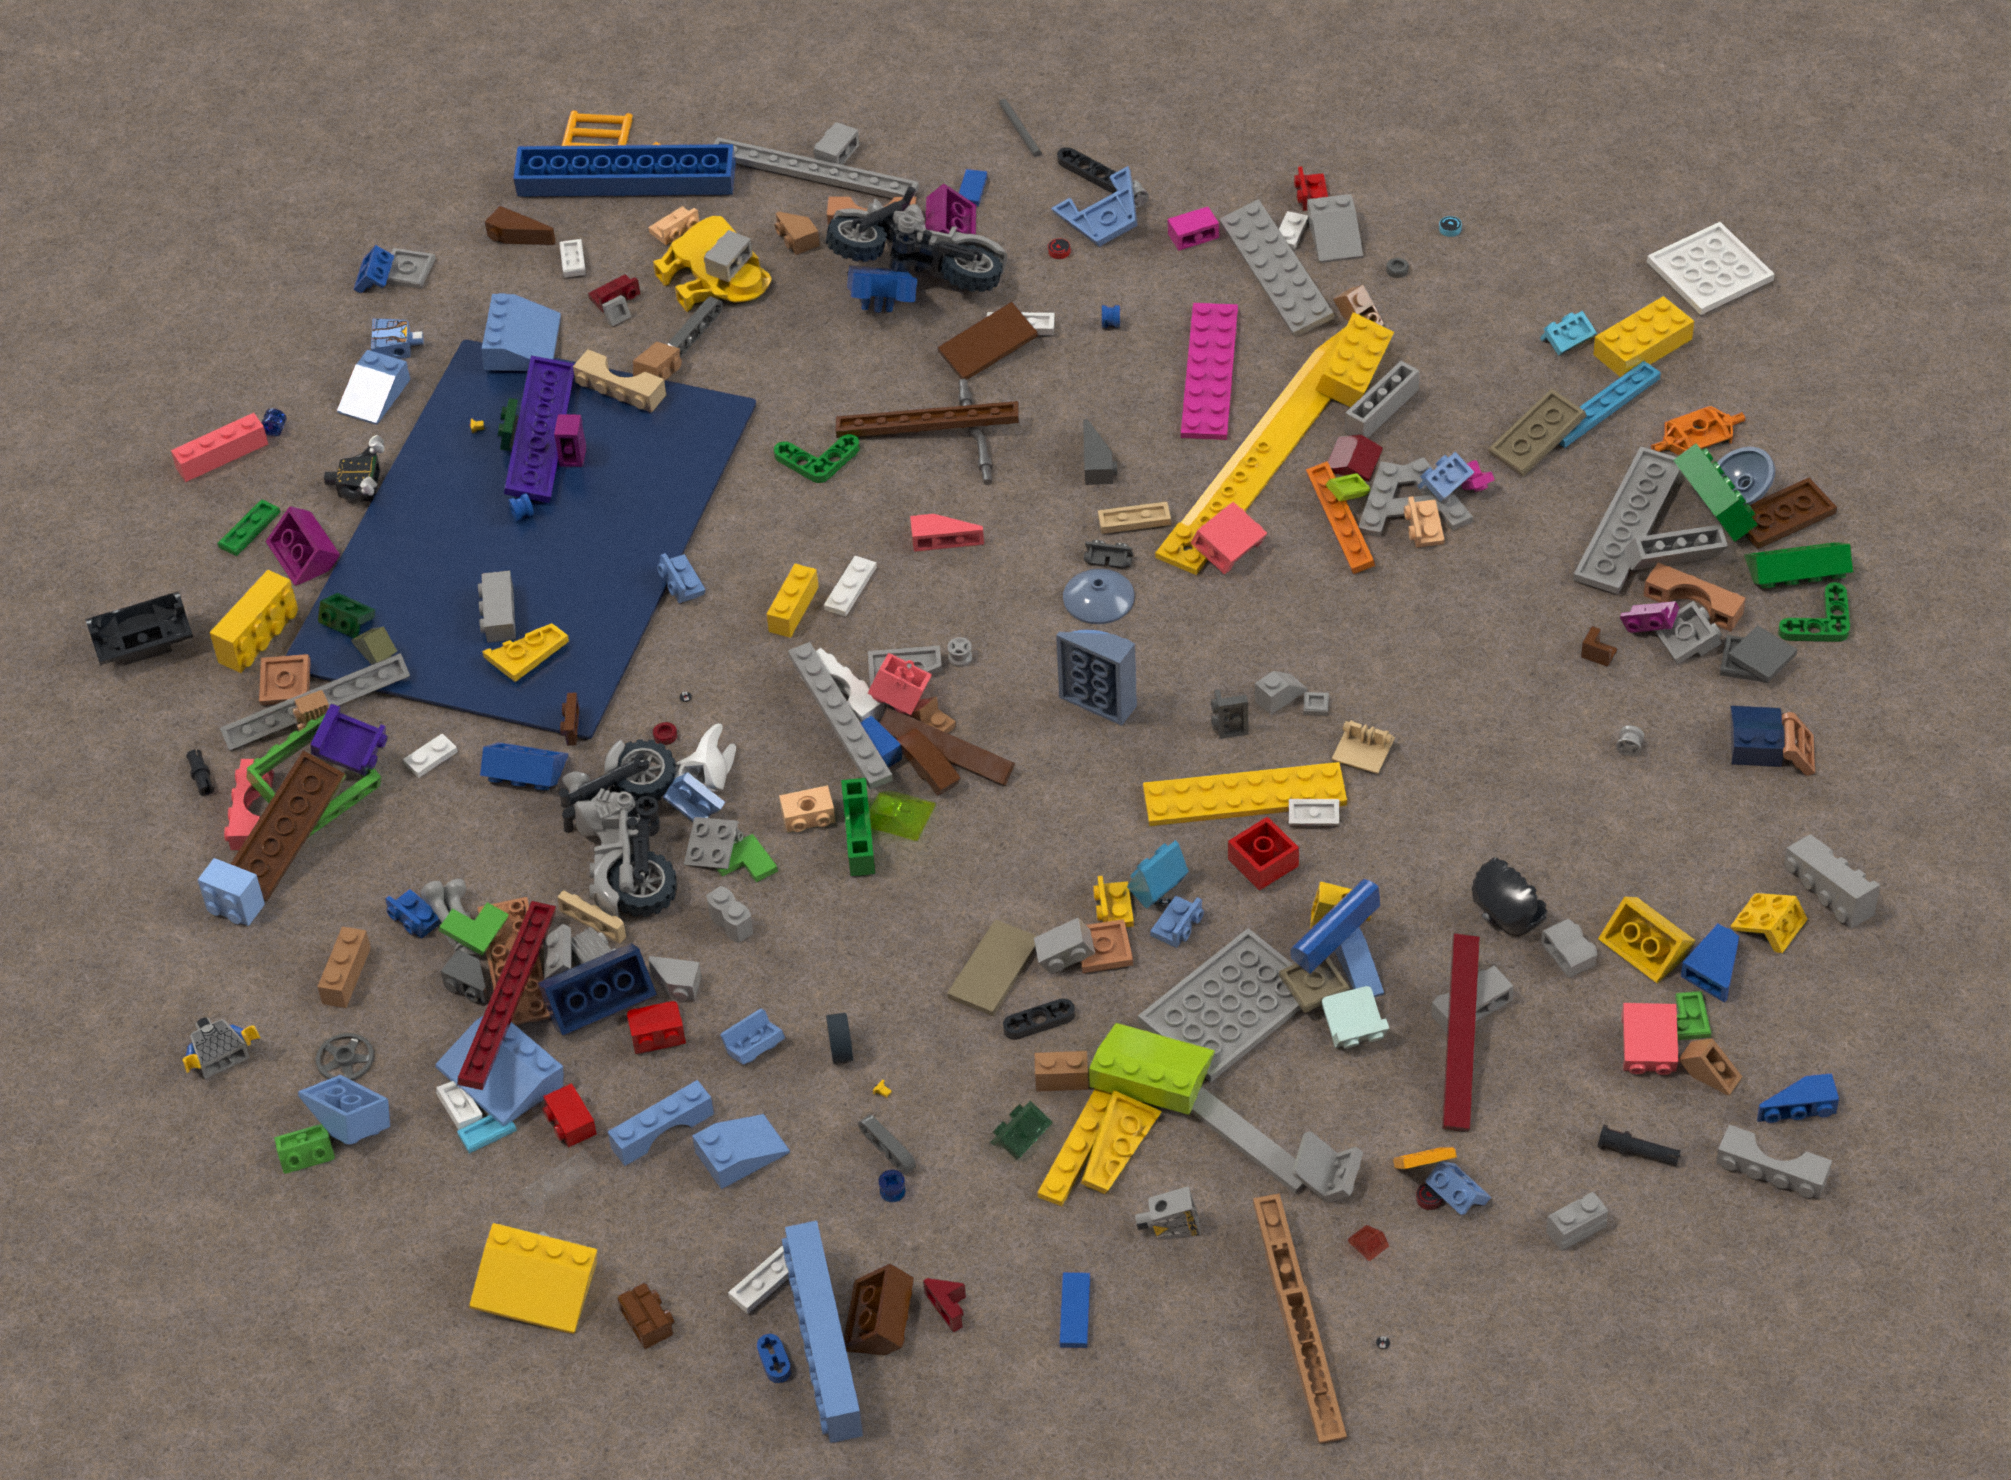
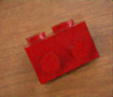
[627,1001,686,1054]

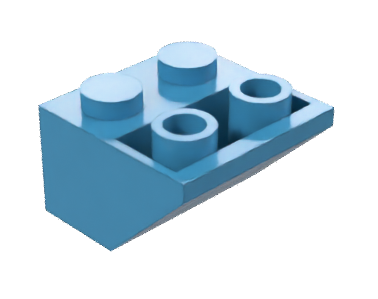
[1127,840,1189,909]

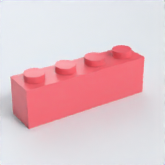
[171,413,268,482]

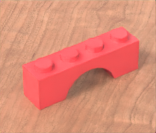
[224,759,274,850]

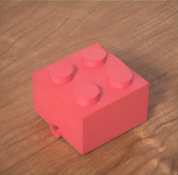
[867,653,932,715]

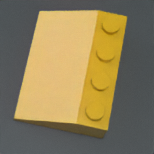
[469,1223,597,1334]

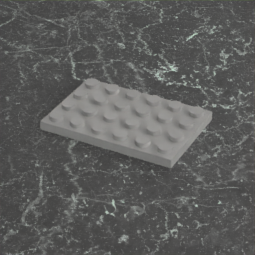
[1138,928,1301,1082]

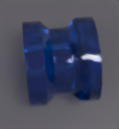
[261,408,287,437]
[878,1169,906,1203]

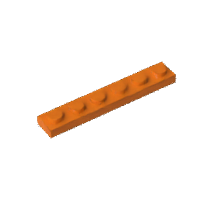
[1306,461,1375,574]

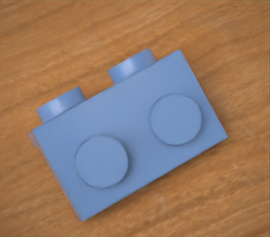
[720,1009,785,1065]

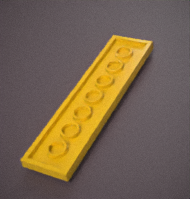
[1143,762,1347,826]

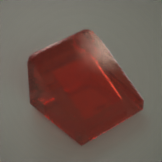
[1347,1225,1389,1261]

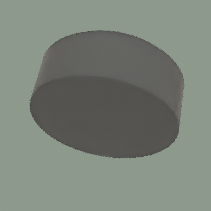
[1386,258,1409,278]

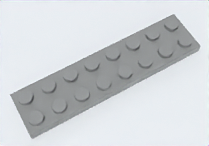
[1219,199,1335,337]
[1573,447,1682,594]

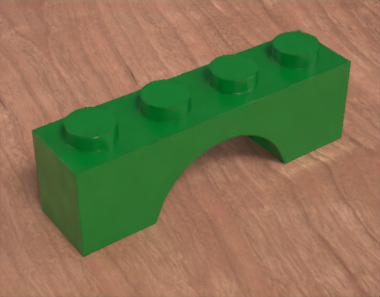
[841,778,875,876]

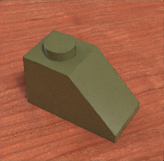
[351,626,398,664]

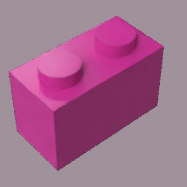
[1168,206,1219,251]

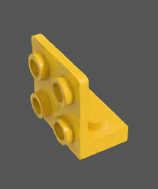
[1731,893,1808,953]

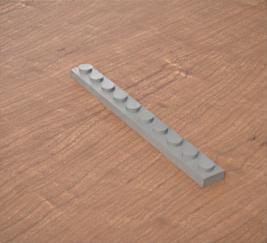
[714,137,919,198]

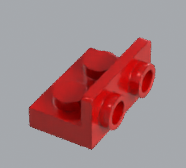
[1294,166,1328,211]

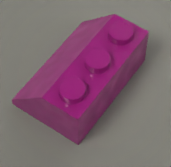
[925,183,976,235]
[265,506,340,586]

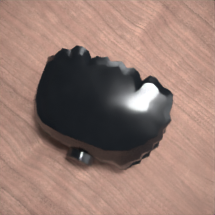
[1472,857,1548,936]

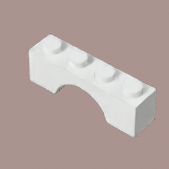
[800,648,885,722]

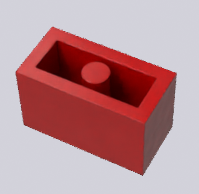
[542,1083,597,1148]

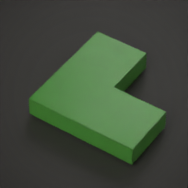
[716,834,778,882]
[439,902,509,956]
[1675,991,1711,1040]

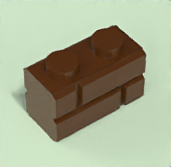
[617,1283,675,1349]

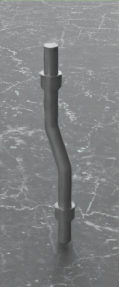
[958,379,992,485]

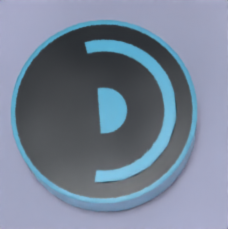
[1439,216,1462,237]

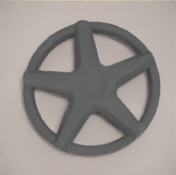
[316,1033,374,1081]

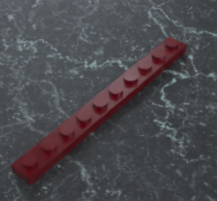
[457,901,556,1090]

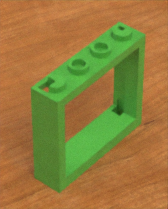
[246,714,381,837]

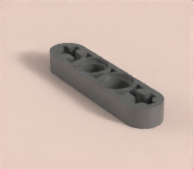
[668,297,723,358]

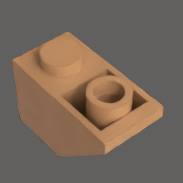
[774,212,820,255]
[1333,285,1384,326]

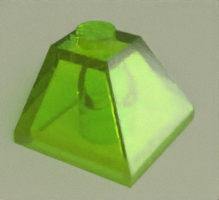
[870,790,936,841]

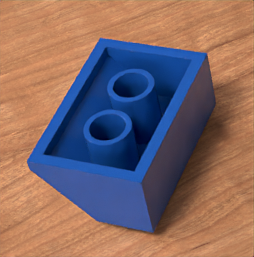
[480,742,568,790]

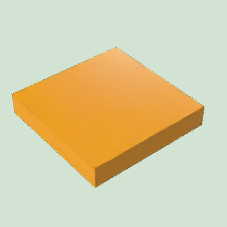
[1393,1147,1457,1169]

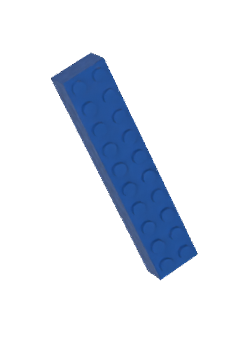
[514,144,736,196]

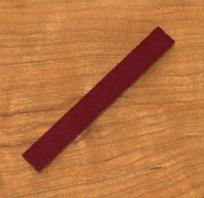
[1442,933,1480,1132]

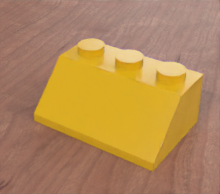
[1598,896,1696,983]

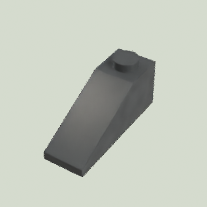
[1083,419,1117,485]

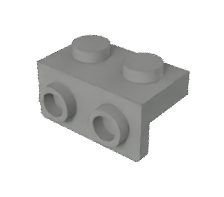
[544,924,571,980]

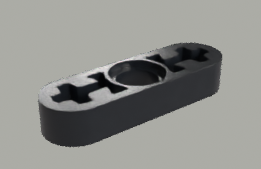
[1003,998,1075,1040]

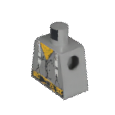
[1135,1186,1201,1239]

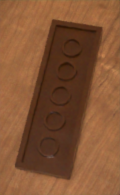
[231,750,347,902]

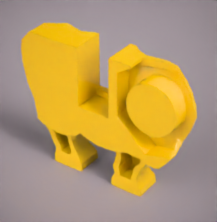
[653,216,772,312]

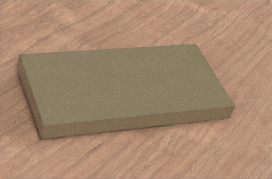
[1488,388,1586,477]
[947,919,1037,1017]

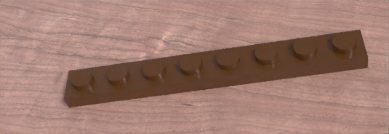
[835,401,1019,438]

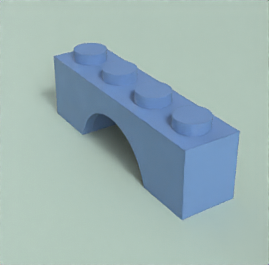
[608,1080,714,1166]

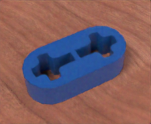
[757,1334,791,1383]

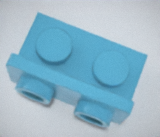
[1540,311,1597,356]

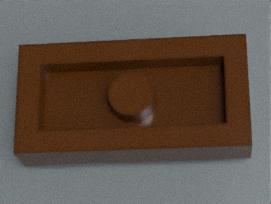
[560,693,580,746]

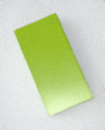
[1326,473,1371,501]

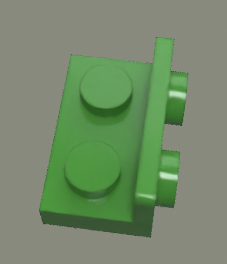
[274,1124,335,1174]

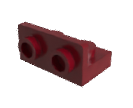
[588,274,640,313]

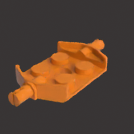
[1651,406,1746,455]

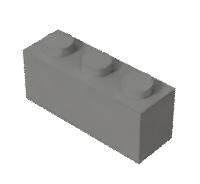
[478,571,516,642]
[1431,966,1514,1033]

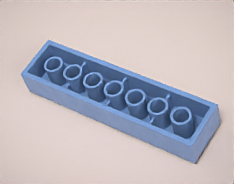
[781,1221,863,1443]

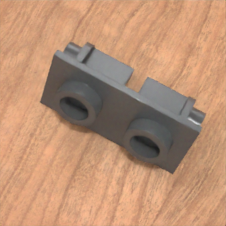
[1084,540,1134,569]

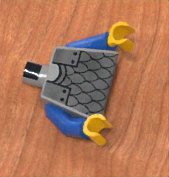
[183,1017,261,1079]

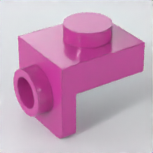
[1461,460,1495,492]

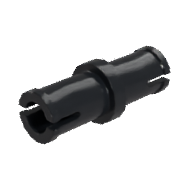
[186,749,214,796]

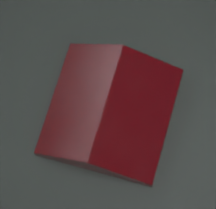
[1328,434,1383,482]

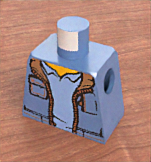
[371,319,424,359]

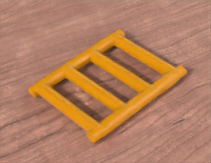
[562,110,633,146]

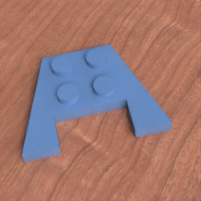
[1051,166,1138,247]

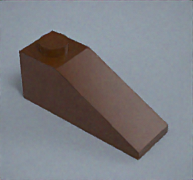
[485,206,556,245]

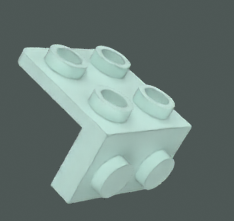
[1322,986,1389,1049]

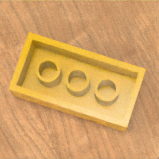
[1593,296,1694,377]
[1315,312,1394,407]
[210,570,298,673]

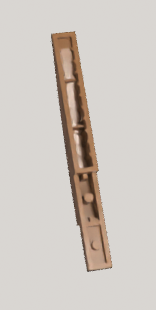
[1253,1193,1347,1444]

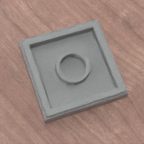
[386,248,436,289]

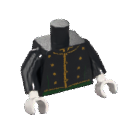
[324,435,384,504]

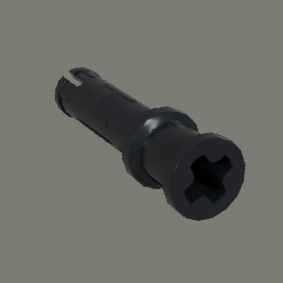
[1597,1124,1681,1167]

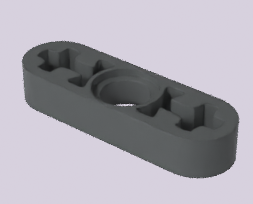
[858,1114,916,1175]

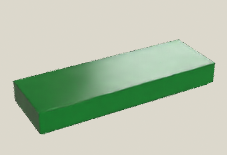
[217,499,281,557]

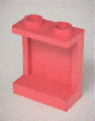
[1191,502,1267,575]
[1621,1003,1678,1075]

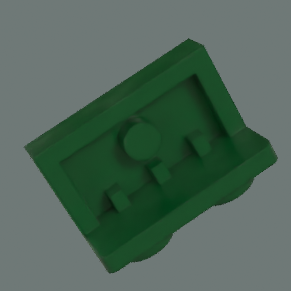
[497,398,519,452]

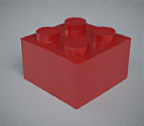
[1228,816,1299,891]

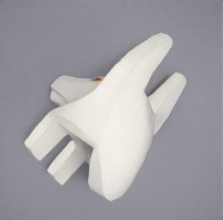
[674,724,736,792]

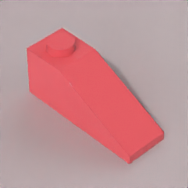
[910,514,984,552]

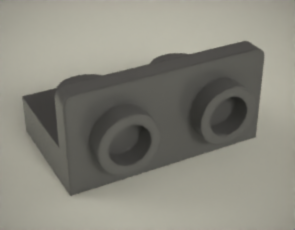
[1211,689,1249,739]

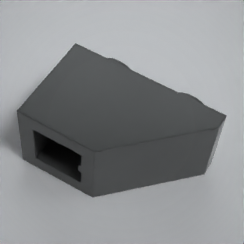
[441,950,489,1005]

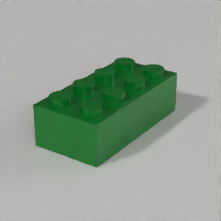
[1673,443,1758,542]

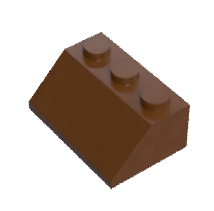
[844,1263,914,1356]

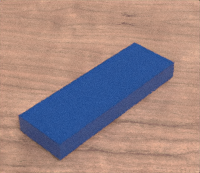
[1060,1272,1090,1348]

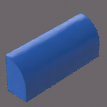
[1290,879,1381,974]

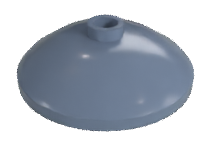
[1717,447,1775,505]
[1063,569,1134,624]

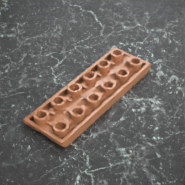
[477,897,551,1026]

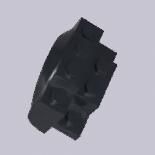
[85,591,193,666]

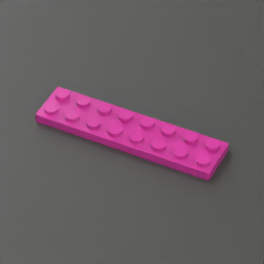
[1181,303,1238,440]

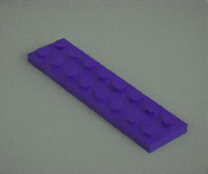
[504,355,575,503]

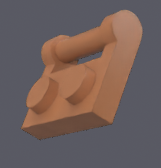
[1782,712,1815,776]

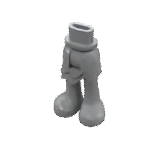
[421,879,481,958]

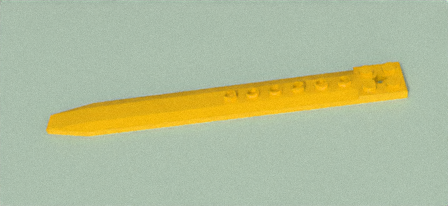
[1155,327,1346,575]

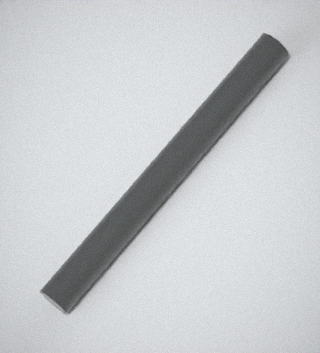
[999,98,1041,157]

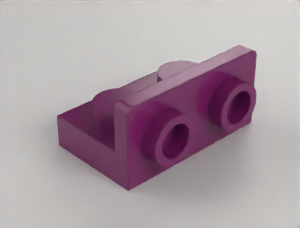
[1620,601,1679,633]

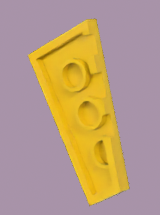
[1081,1090,1162,1194]

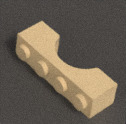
[573,350,666,413]

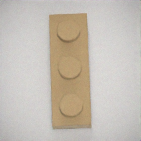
[1098,502,1171,534]
[557,890,626,943]

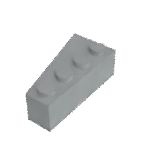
[1784,834,1880,929]

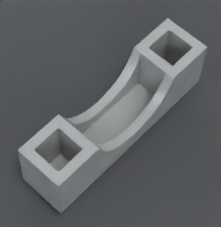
[1716,1125,1832,1199]

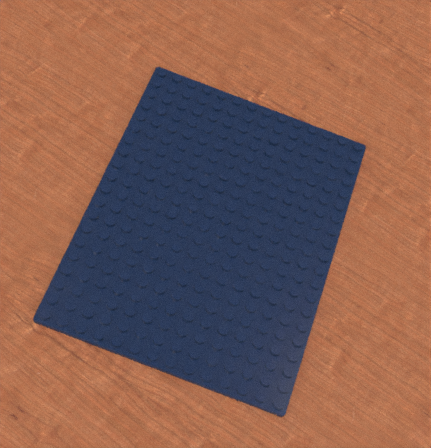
[285,339,757,739]

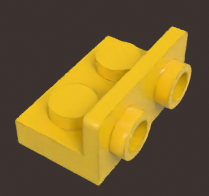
[1093,876,1134,927]

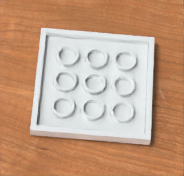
[1647,222,1775,315]

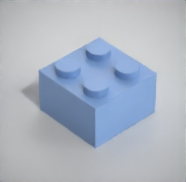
[198,858,265,926]

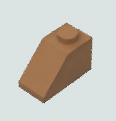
[1678,1038,1742,1095]

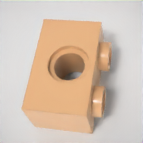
[779,785,835,833]

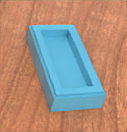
[457,1115,517,1154]

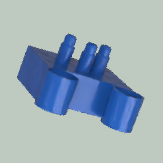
[847,265,917,312]

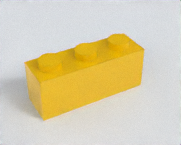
[766,564,819,638]

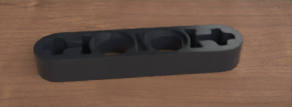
[1057,147,1117,194]

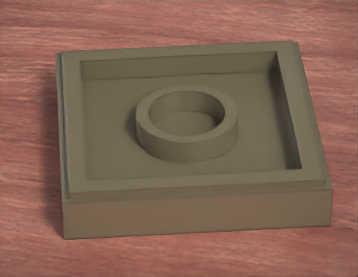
[1279,957,1350,1013]

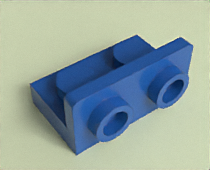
[353,245,394,293]
[385,889,441,939]

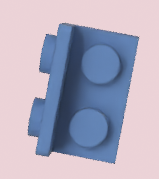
[1417,452,1474,502]
[657,553,705,603]
[663,772,725,822]
[1150,896,1204,948]
[1426,1161,1491,1215]

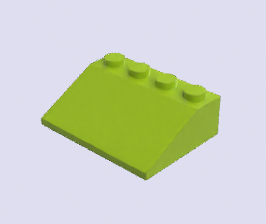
[1089,1023,1215,1115]

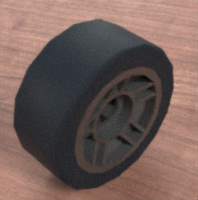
[826,1012,853,1063]

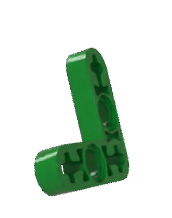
[774,434,860,483]
[1778,582,1850,642]

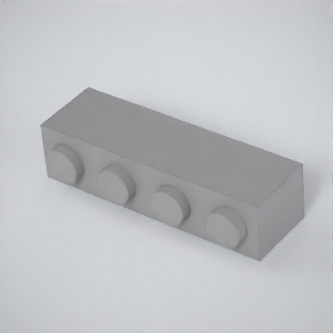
[1345,361,1420,438]
[1625,524,1728,571]

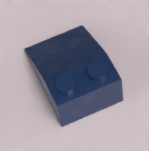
[1730,706,1784,767]

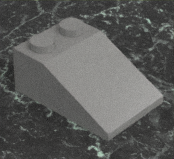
[1307,194,1363,263]

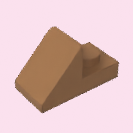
[905,697,956,733]

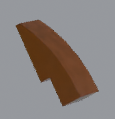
[896,728,961,796]

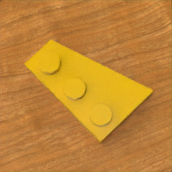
[482,623,569,682]

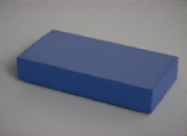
[959,169,988,207]

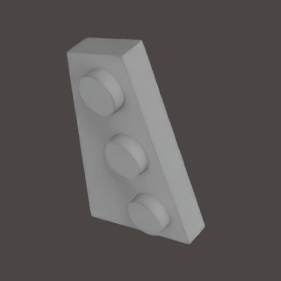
[868,646,942,687]

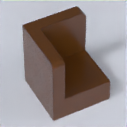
[1581,626,1617,667]

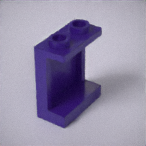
[310,703,388,776]

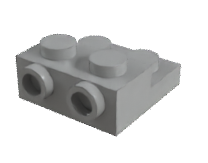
[1654,601,1722,664]

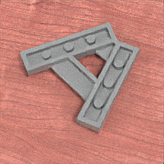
[1358,457,1473,538]

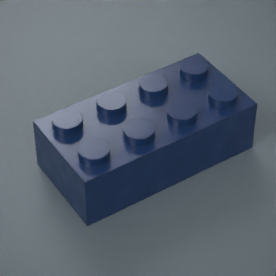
[538,943,657,1035]

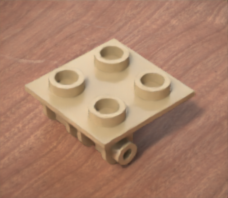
[1332,720,1395,774]

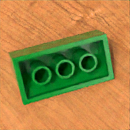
[1744,542,1853,588]

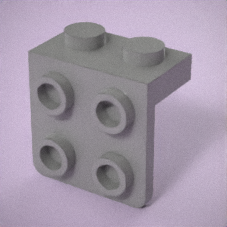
[1292,1131,1363,1203]

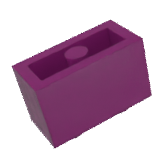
[554,414,586,467]

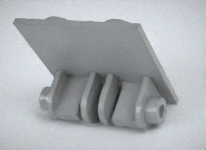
[684,817,743,869]

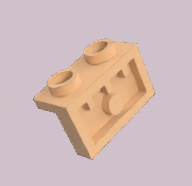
[649,206,699,245]
[1404,497,1444,548]

